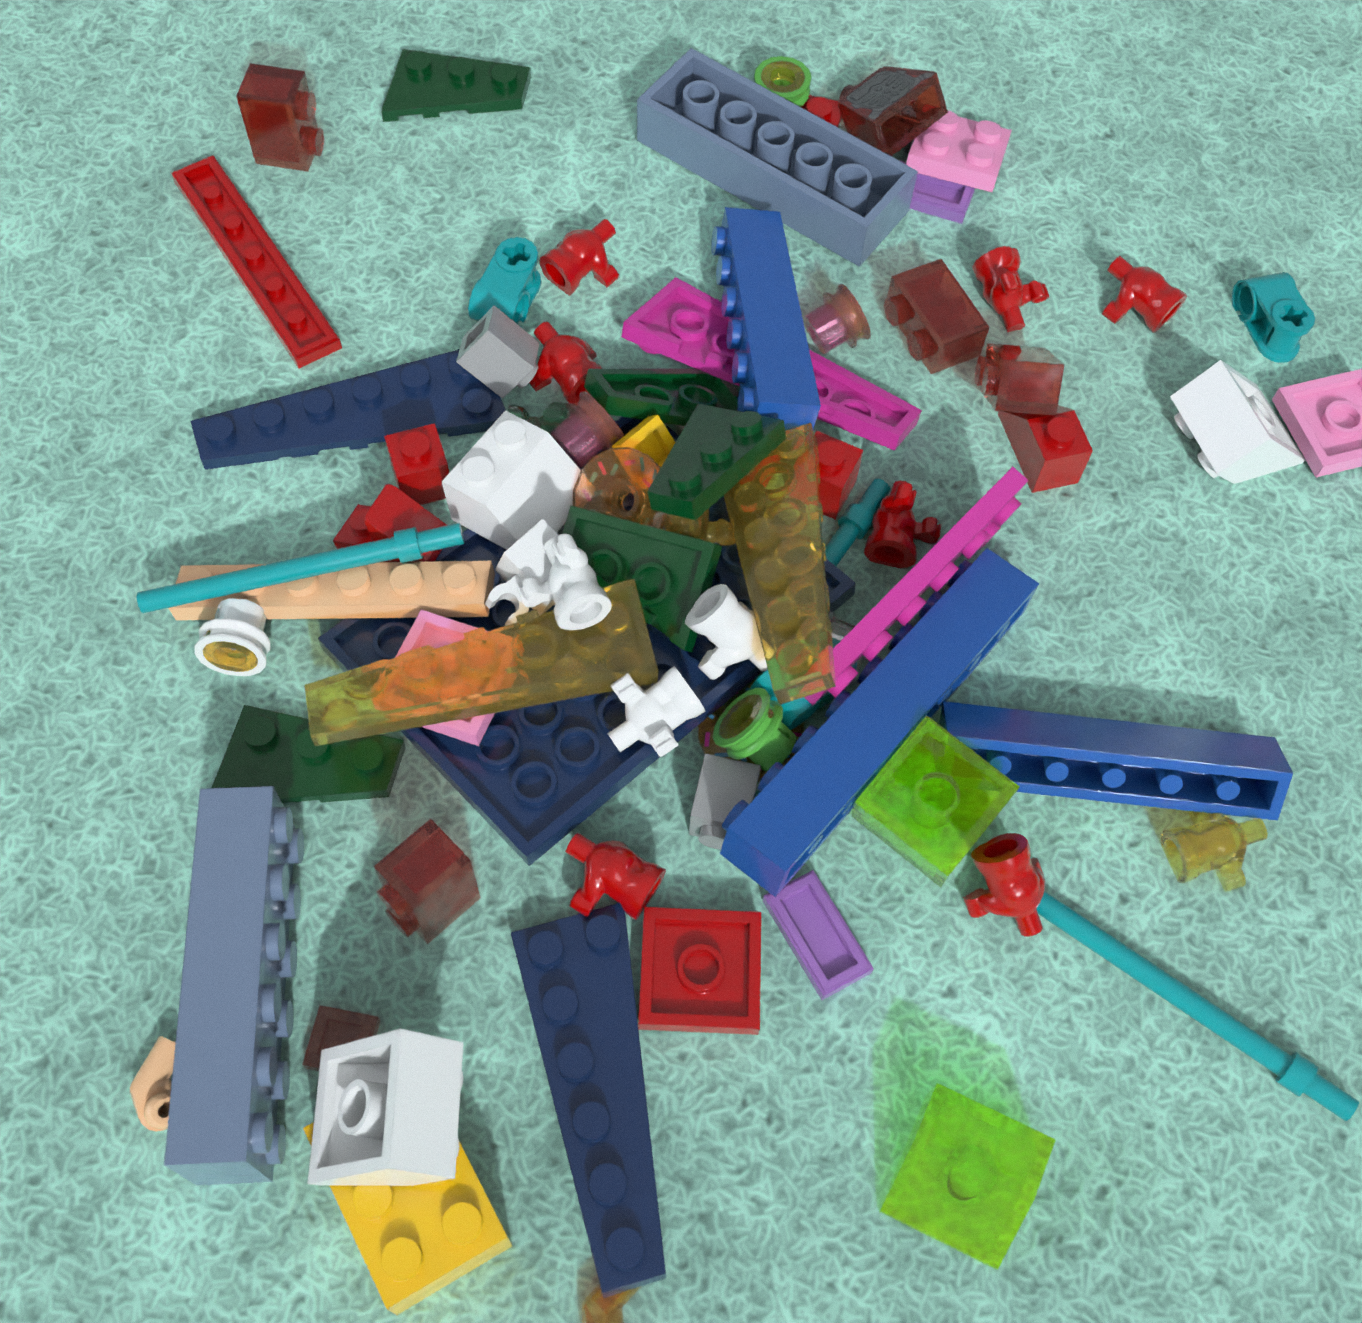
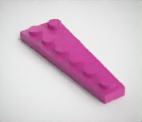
[621,277,922,450]
[796,466,1029,705]

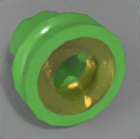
[754,56,812,107]
[713,688,797,771]

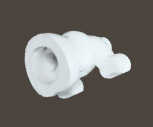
[517,534,612,630]
[685,584,777,680]
[607,666,706,757]

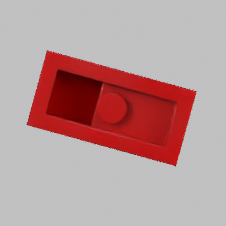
[333,484,447,562]

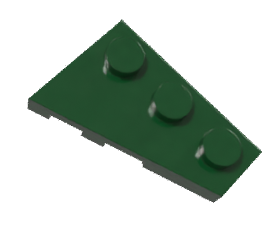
[381,49,531,122]
[584,369,739,426]
[647,404,787,520]
[563,505,722,652]
[212,705,406,803]

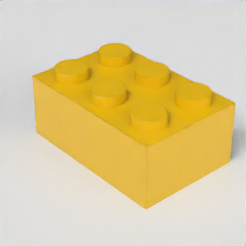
[303,1122,512,1315]

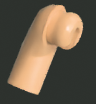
[130,1036,175,1132]

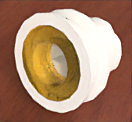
[194,598,270,676]

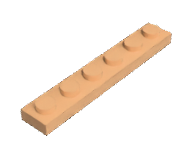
[168,561,495,620]

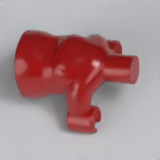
[540,219,619,296]
[972,246,1049,332]
[1102,256,1187,333]
[529,322,603,405]
[864,481,942,568]
[565,832,666,920]
[963,833,1045,937]

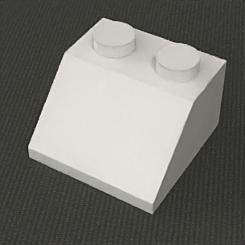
[1170,360,1306,484]
[442,410,596,550]
[308,1028,463,1186]

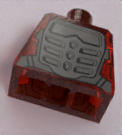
[838,66,948,156]

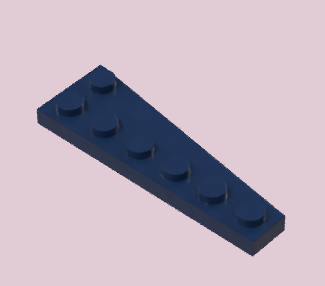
[190,349,505,470]
[511,903,666,1298]

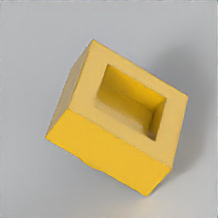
[612,415,676,489]

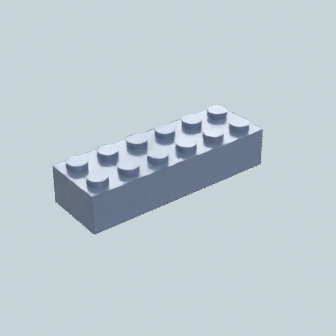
[637,48,918,267]
[164,786,304,1185]

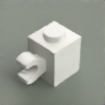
[485,519,559,629]

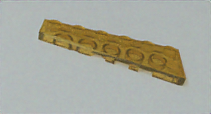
[723,423,836,705]
[304,579,658,746]

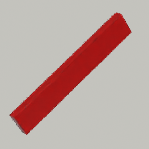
[171,155,342,369]

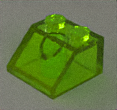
[851,715,1020,888]
[879,1083,1056,1270]

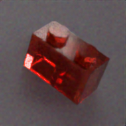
[236,63,324,172]
[884,258,990,374]
[975,343,1065,415]
[374,819,481,944]

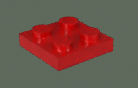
[638,907,762,1035]

